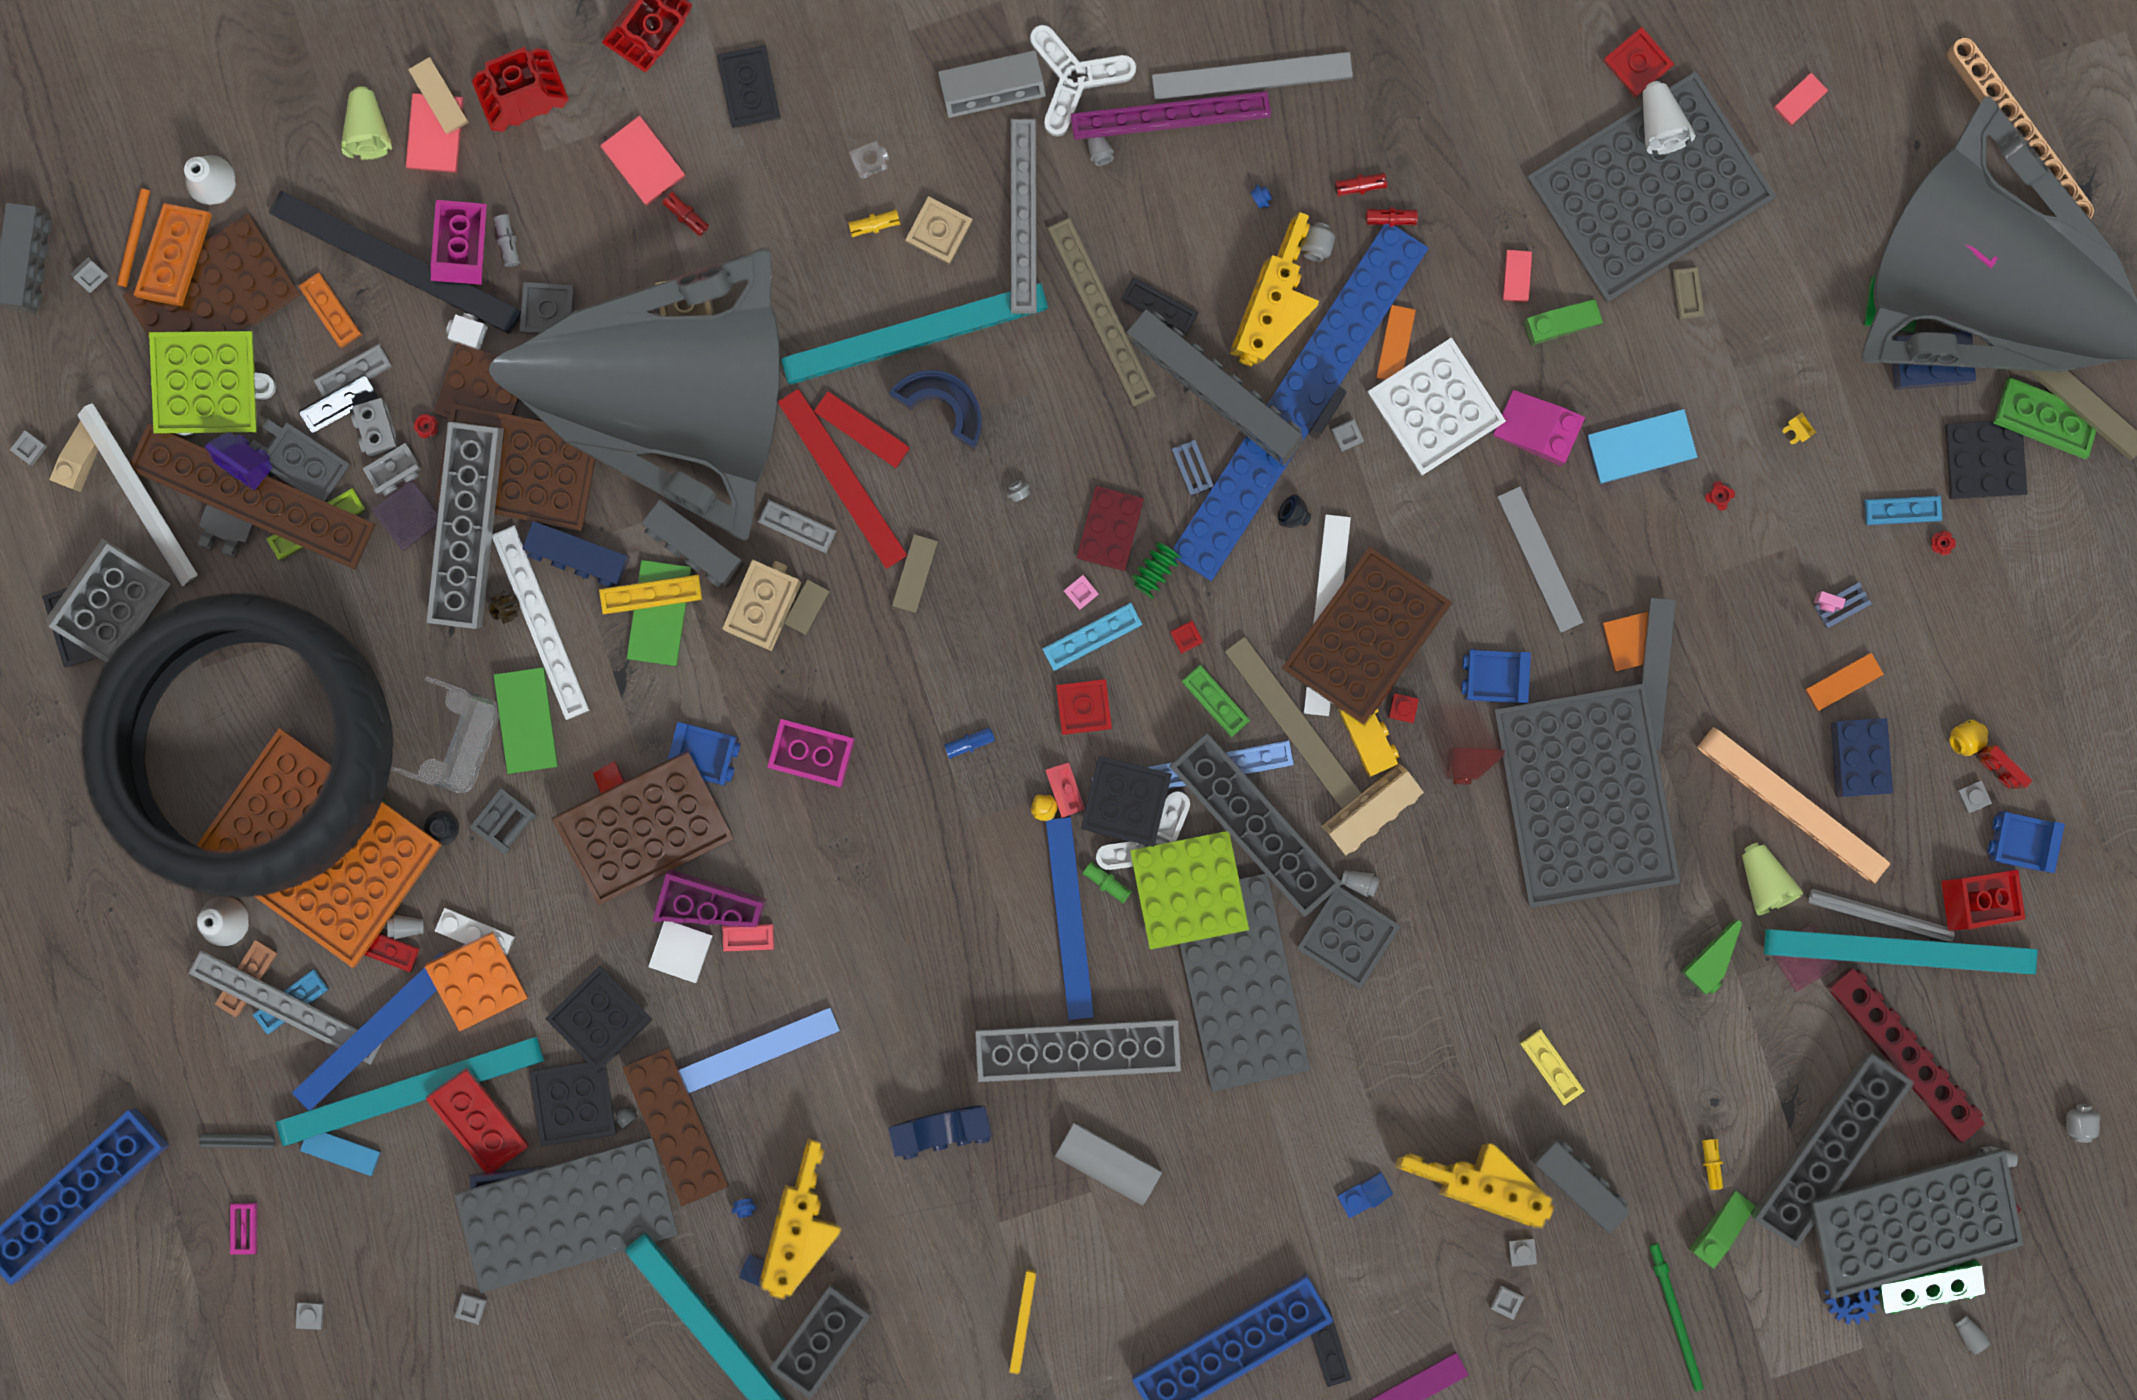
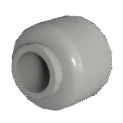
[1300,222,1335,262]
[2066,1104,2101,1143]

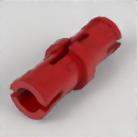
[1335,172,1387,197]
[662,192,710,237]
[1366,207,1417,227]

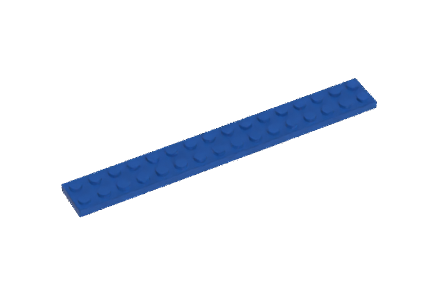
[1172,224,1429,582]

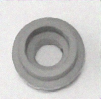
[1006,480,1030,502]

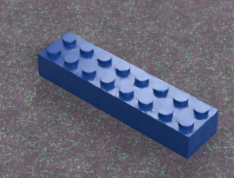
[0,1108,169,1285]
[1132,1274,1333,1400]

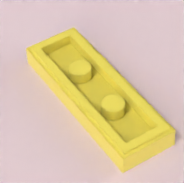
[1520,1029,1584,1106]

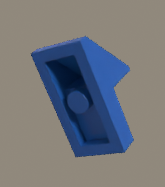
[1337,1172,1393,1219]

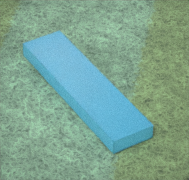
[1042,603,1143,671]

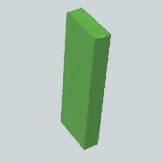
[1181,665,1250,737]

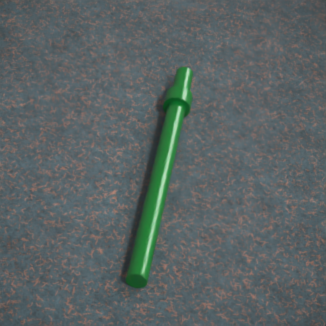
[1649,1243,1704,1391]

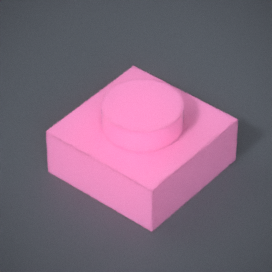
[1064,575,1099,610]
[1814,591,1846,613]

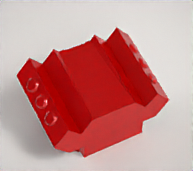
[601,0,693,73]
[472,47,569,132]

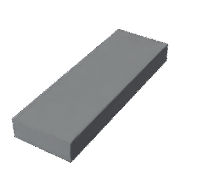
[314,344,393,396]
[758,499,837,554]

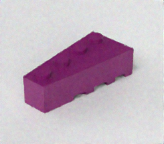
[652,870,767,927]

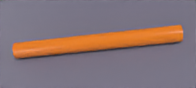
[117,189,150,288]

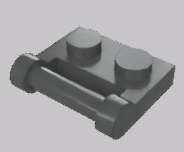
[470,788,537,855]

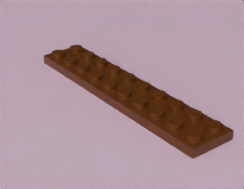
[130,424,376,570]

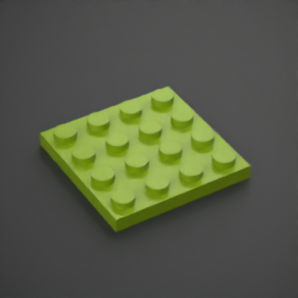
[149,331,257,433]
[1130,831,1249,950]

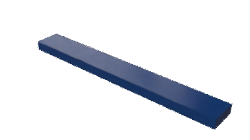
[1046,817,1094,1020]
[292,952,444,1111]

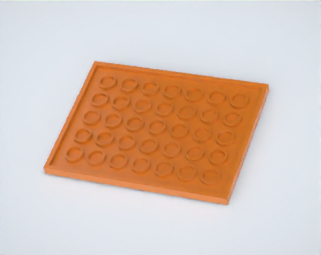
[196,728,442,968]

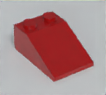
[1941,870,2026,931]

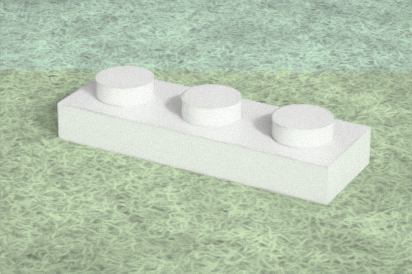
[435,908,515,955]

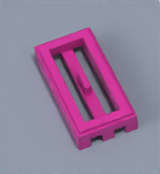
[230,1203,257,1254]

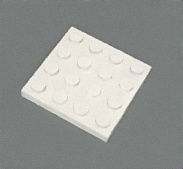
[1367,337,1506,476]

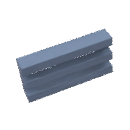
[1172,440,1214,496]
[1814,582,1871,629]

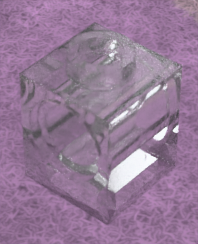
[849,141,890,180]

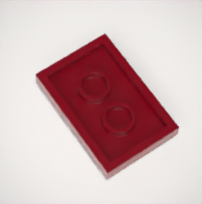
[1077,486,1144,572]

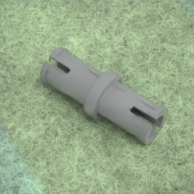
[493,214,520,267]

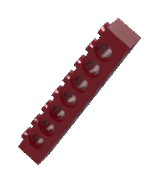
[1826,968,1986,1143]

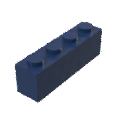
[522,521,630,588]

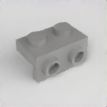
[363,443,422,496]

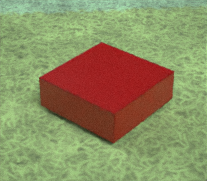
[1170,620,1204,654]

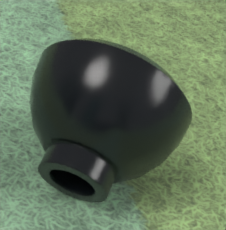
[1278,494,1311,528]
[424,811,459,846]

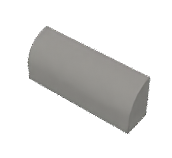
[938,50,1046,118]
[1054,1122,1162,1206]

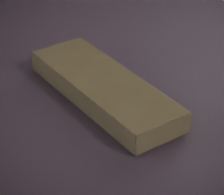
[892,534,938,613]

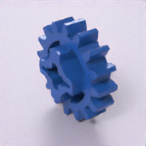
[1823,1288,1880,1325]

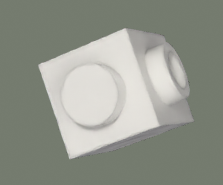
[446,313,488,350]

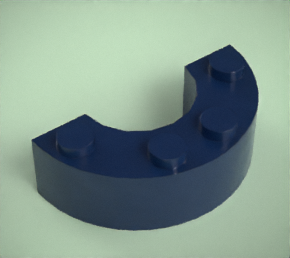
[889,370,982,450]
[888,1105,993,1160]

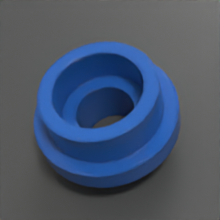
[1251,184,1272,209]
[731,1199,757,1218]

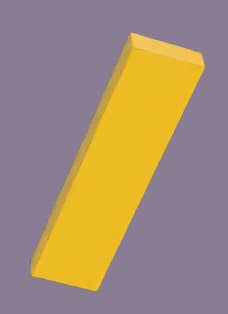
[599,575,703,615]
[1010,1269,1036,1374]

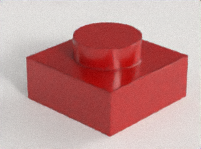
[1388,693,1419,724]

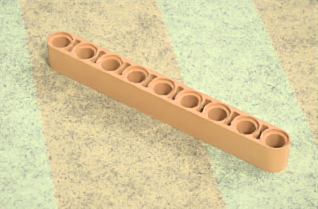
[1948,38,2094,219]
[1697,727,1890,884]

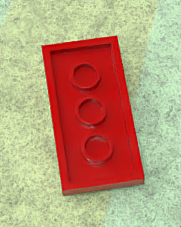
[425,1068,529,1173]

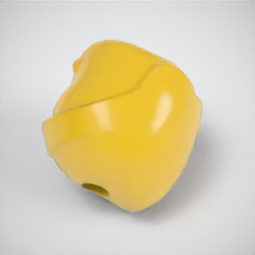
[1031,794,1058,821]

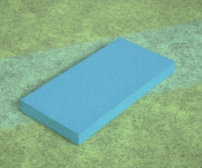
[1587,409,1697,484]

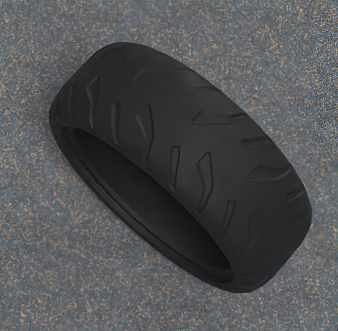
[81,593,394,897]

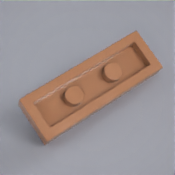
[215,940,278,1017]

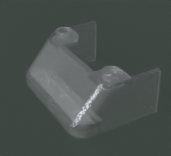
[392,676,499,794]

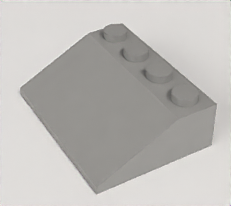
[45,538,171,663]

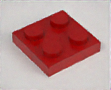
[1603,27,1674,98]
[1056,679,1112,735]
[1977,745,2033,789]

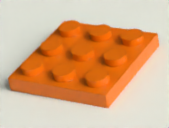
[425,931,528,1032]

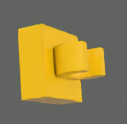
[1782,412,1816,444]

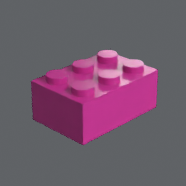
[431,200,487,285]
[767,719,856,788]

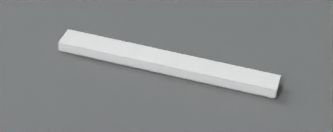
[77,403,198,587]
[1303,515,1351,716]
[492,525,590,720]

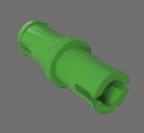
[1083,862,1132,904]

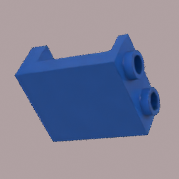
[1461,649,1531,704]
[668,722,741,786]
[1987,811,2065,873]

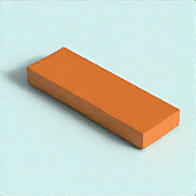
[298,272,362,348]
[1376,305,1416,381]
[1805,653,1884,711]

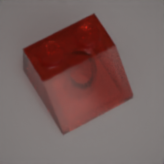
[1447,748,1505,785]

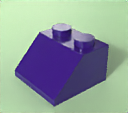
[205,432,273,491]

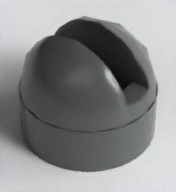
[616,1107,638,1129]

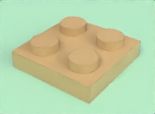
[905,196,973,264]

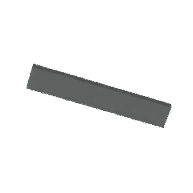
[1641,597,1676,750]

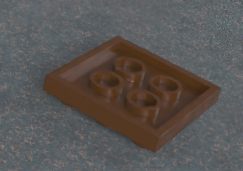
[434,343,519,419]

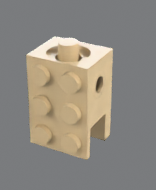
[722,560,802,651]

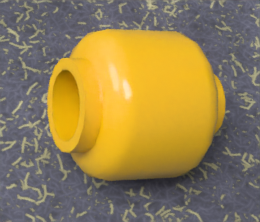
[1949,719,1988,756]

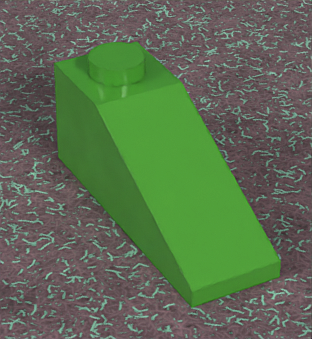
[1524,299,1603,346]
[1681,919,1742,994]
[1689,1190,1755,1269]

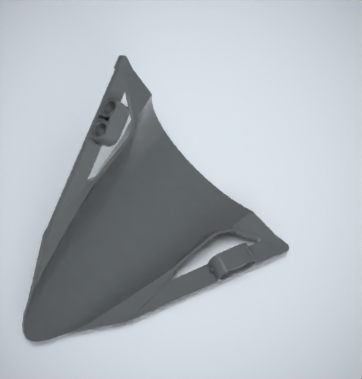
[1861,96,2137,372]
[489,248,780,541]

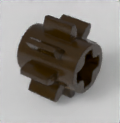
[488,591,520,624]

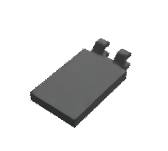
[249,419,351,502]
[198,472,273,558]

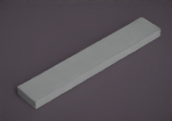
[1497,487,1584,633]

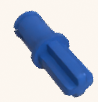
[944,728,995,759]

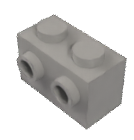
[351,398,399,457]

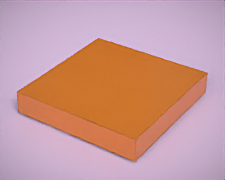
[1602,612,1648,672]

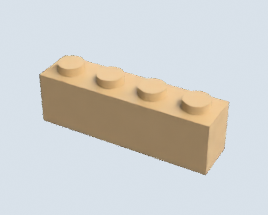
[1321,764,1424,856]

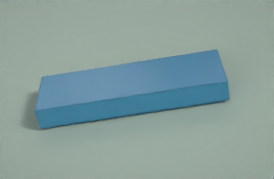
[1864,496,1942,525]
[252,969,330,1034]
[300,1133,381,1176]

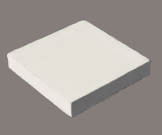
[648,921,713,983]

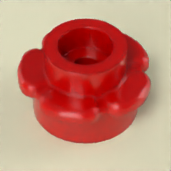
[414,414,438,438]
[1931,531,1956,555]

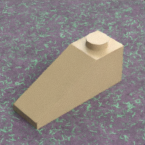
[49,420,109,492]

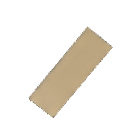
[408,57,469,135]

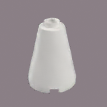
[1643,81,1695,154]
[184,155,236,205]
[197,896,249,946]

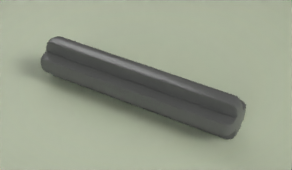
[199,1133,275,1149]

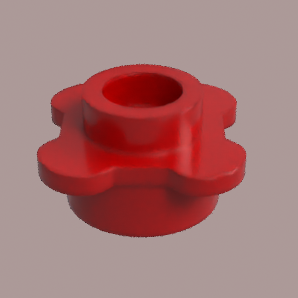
[1705,481,1735,511]

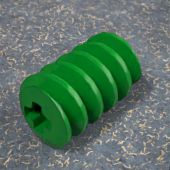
[1131,542,1182,599]

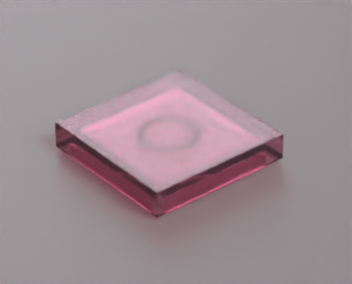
[1772,923,1839,992]

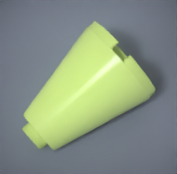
[341,86,392,160]
[1742,843,1803,916]

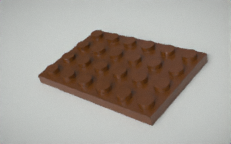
[122,213,301,337]
[434,403,596,531]
[1282,547,1452,726]
[552,750,734,906]

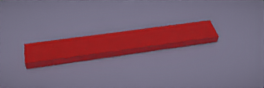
[778,389,907,569]

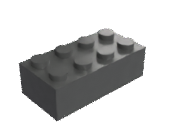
[0,203,53,314]
[642,499,745,588]
[1529,1138,1631,1234]
[770,1283,872,1399]

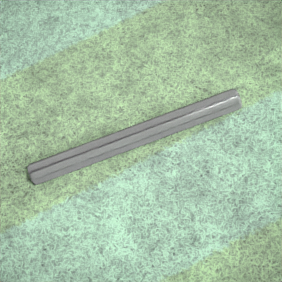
[1808,889,1955,943]

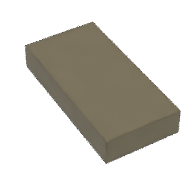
[1672,266,1705,320]
[784,579,830,636]

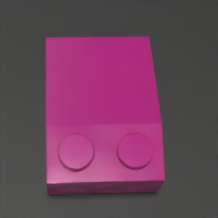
[1493,390,1586,466]

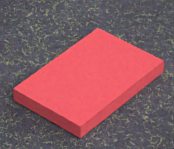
[406,93,464,173]
[600,116,686,206]

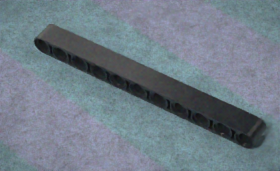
[268,190,521,334]

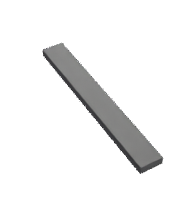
[1152,52,1353,101]
[1011,119,1036,314]
[188,950,383,1065]

